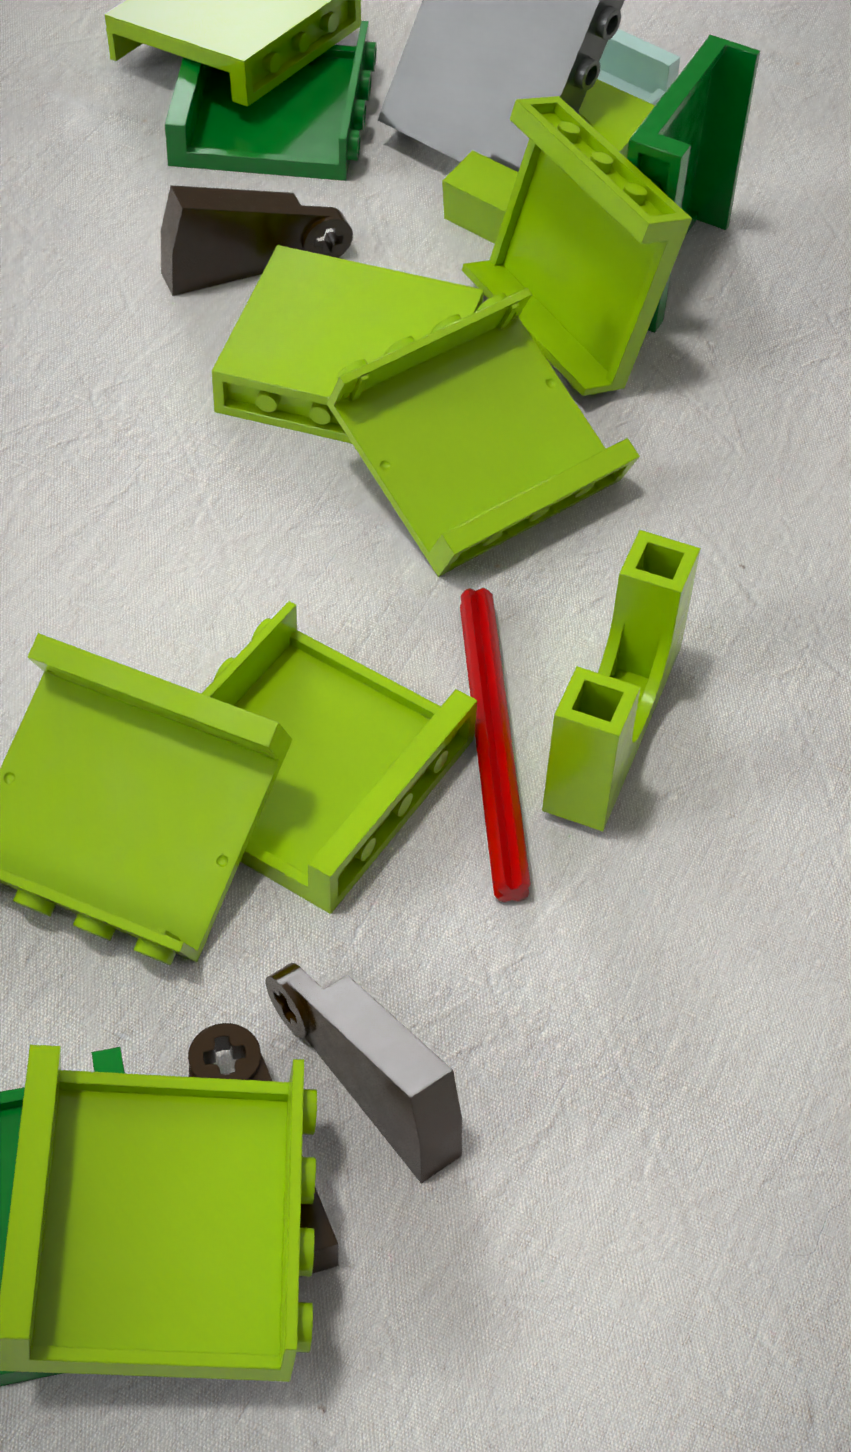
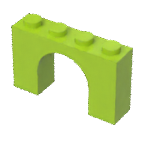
[442,79,655,244]
[542,530,701,831]

